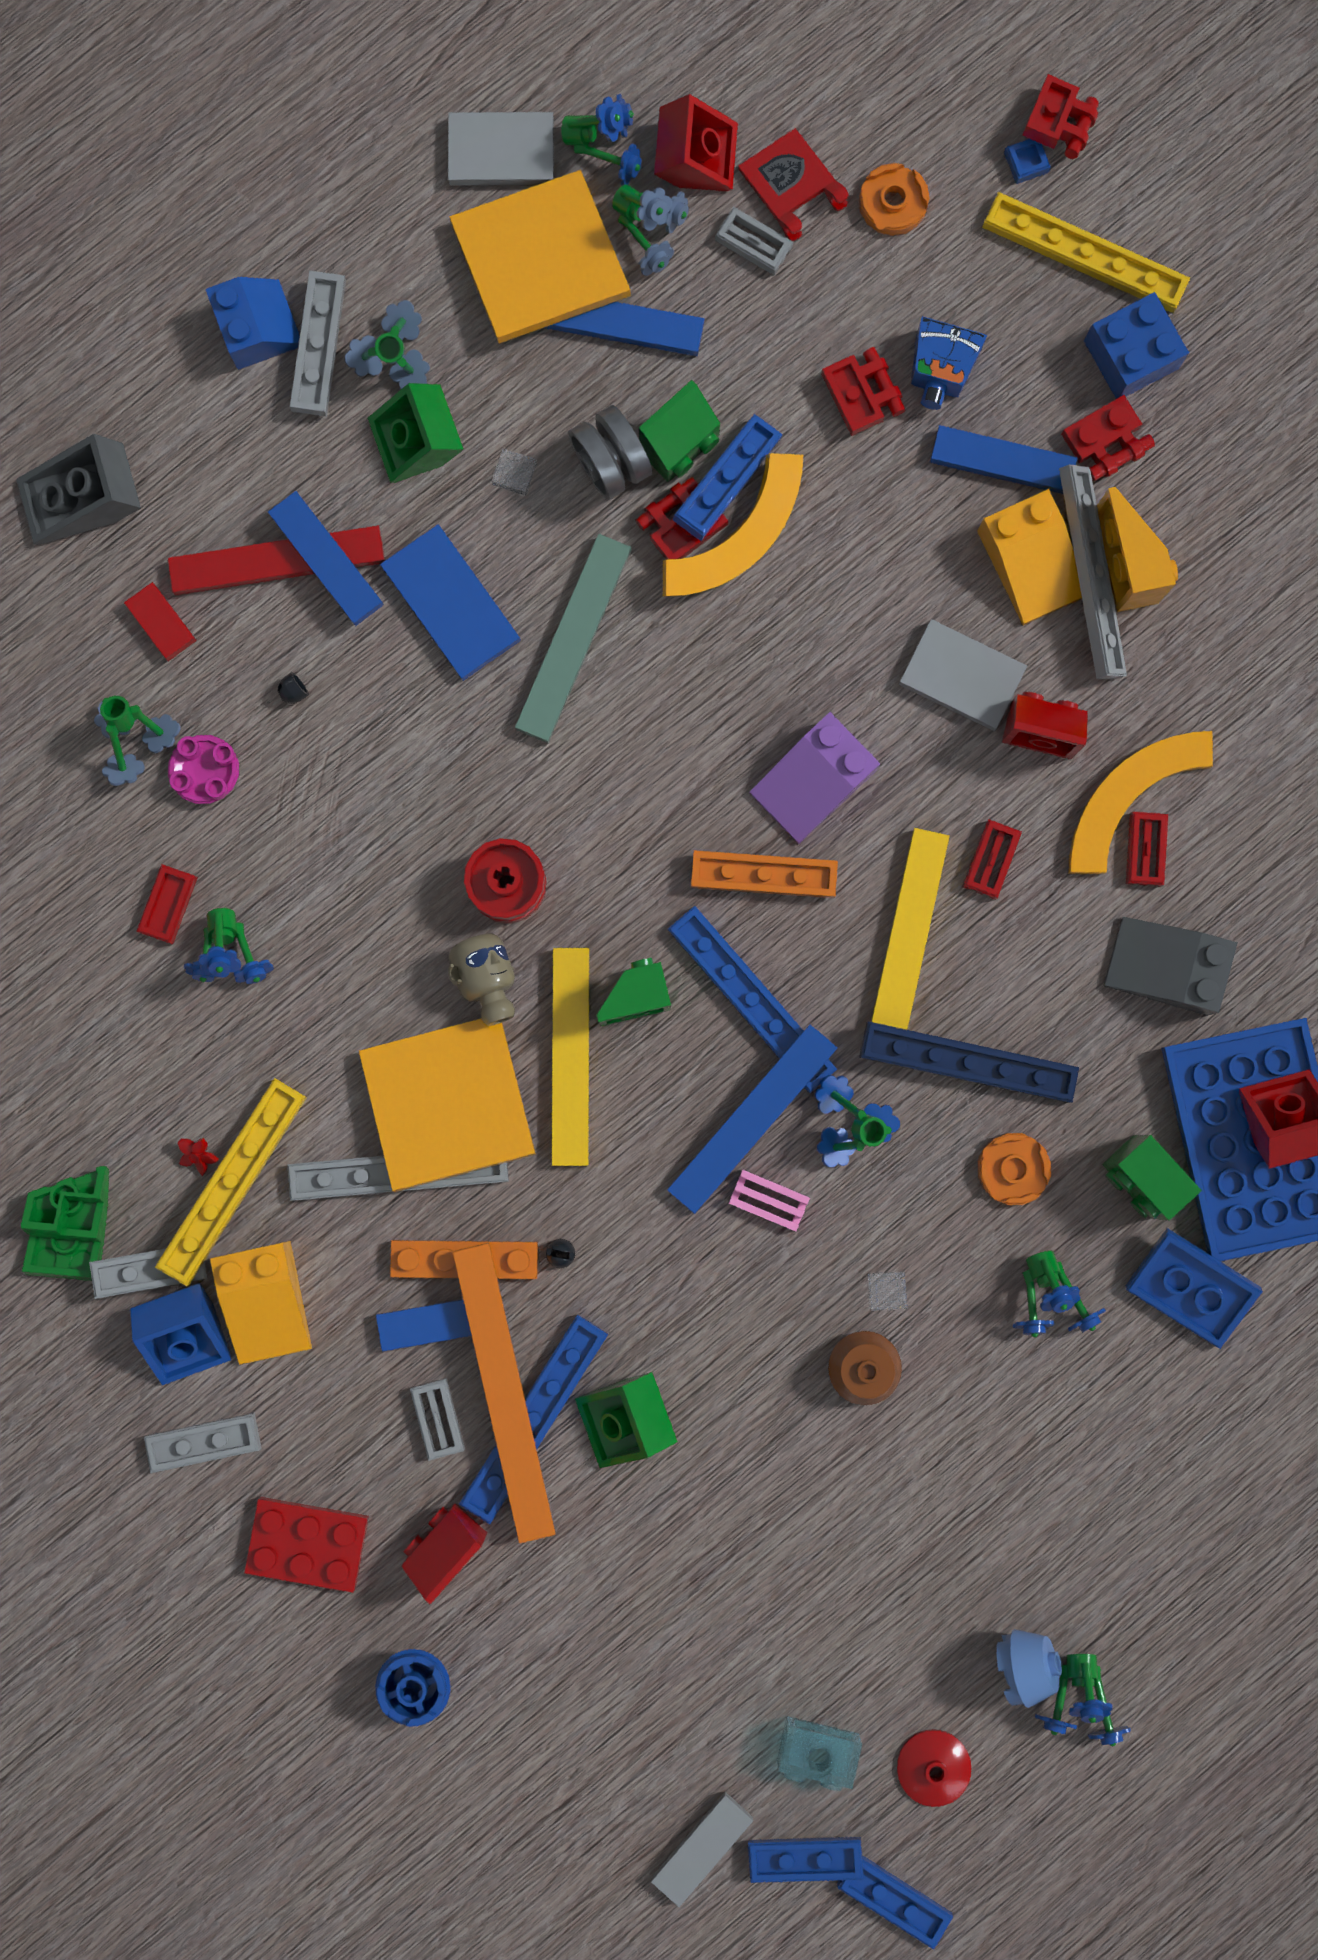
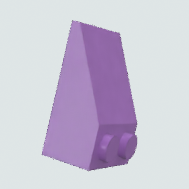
[749,712,880,844]

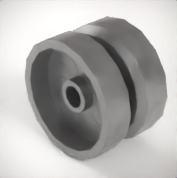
[568,405,652,500]

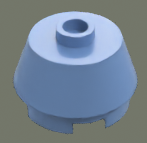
[997,1629,1062,1708]

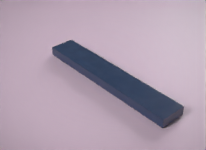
[859,1021,1079,1103]

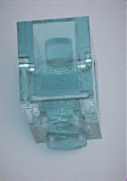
[777,1716,862,1791]

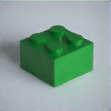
[1102,1135,1202,1221]

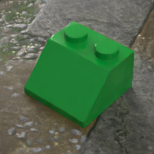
[639,380,720,482]
[367,383,464,483]
[597,958,671,1027]
[575,1372,678,1468]

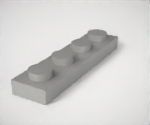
[290,270,346,417]

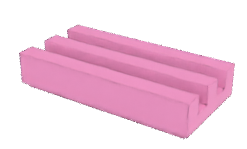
[729,1170,810,1231]

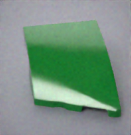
[20,1166,109,1281]

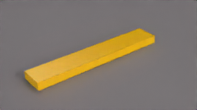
[982,192,1190,313]
[871,828,950,1030]
[552,948,590,1166]
[155,1078,307,1286]

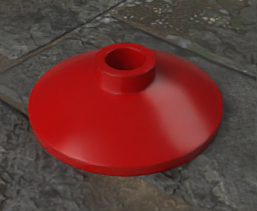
[897,1729,971,1807]

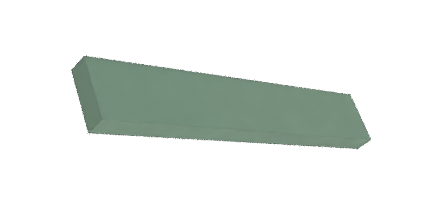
[515,533,631,743]

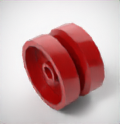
[464,838,547,924]

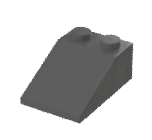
[16,434,141,545]
[1103,917,1238,1016]

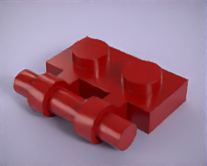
[1022,74,1099,159]
[821,347,906,436]
[1061,395,1155,482]
[635,477,728,560]

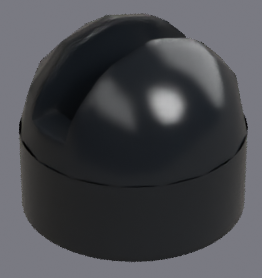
[277,672,309,704]
[546,1239,575,1268]

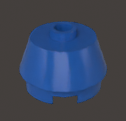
[375,1649,450,1727]

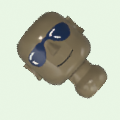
[448,933,515,1026]

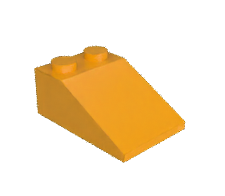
[1097,487,1178,612]
[977,489,1082,625]
[210,1241,312,1365]

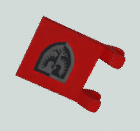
[738,128,849,242]

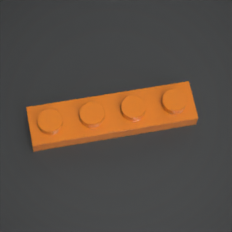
[691,850,838,898]
[390,1240,538,1279]

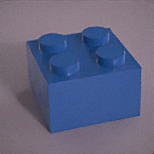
[1084,292,1189,399]

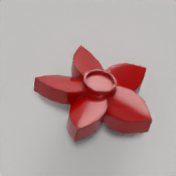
[178,1137,219,1177]

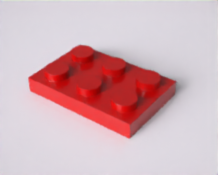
[244,1497,369,1593]

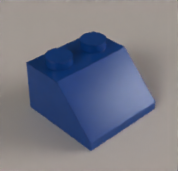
[205,277,300,370]
[130,1283,231,1385]

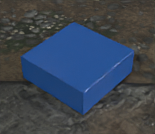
[1004,139,1051,184]

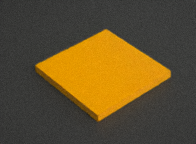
[449,170,631,344]
[359,1018,536,1192]

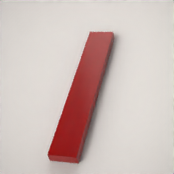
[168,525,385,596]

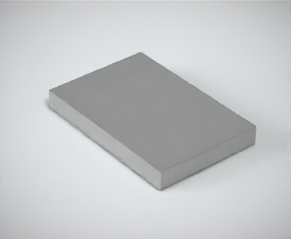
[448,112,554,186]
[899,619,1027,731]

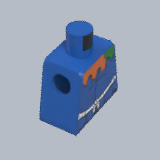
[911,316,987,410]

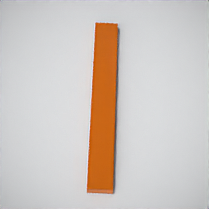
[453,1243,556,1544]

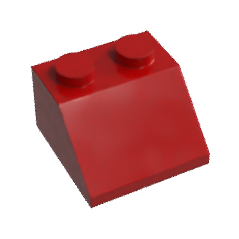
[654,94,738,192]
[1001,692,1088,759]
[1239,1069,1318,1169]
[401,1503,487,1604]

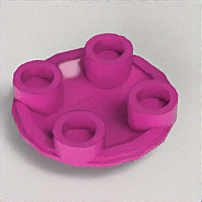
[168,735,239,804]

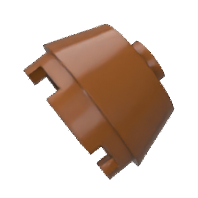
[828,1331,902,1405]

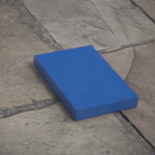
[1125,1228,1263,1349]

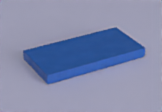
[380,524,521,681]

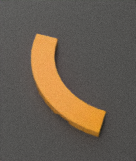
[663,453,803,597]
[1068,731,1213,874]

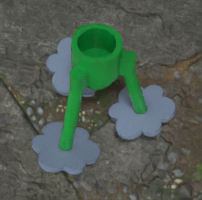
[612,185,689,276]
[344,300,430,389]
[94,696,181,786]

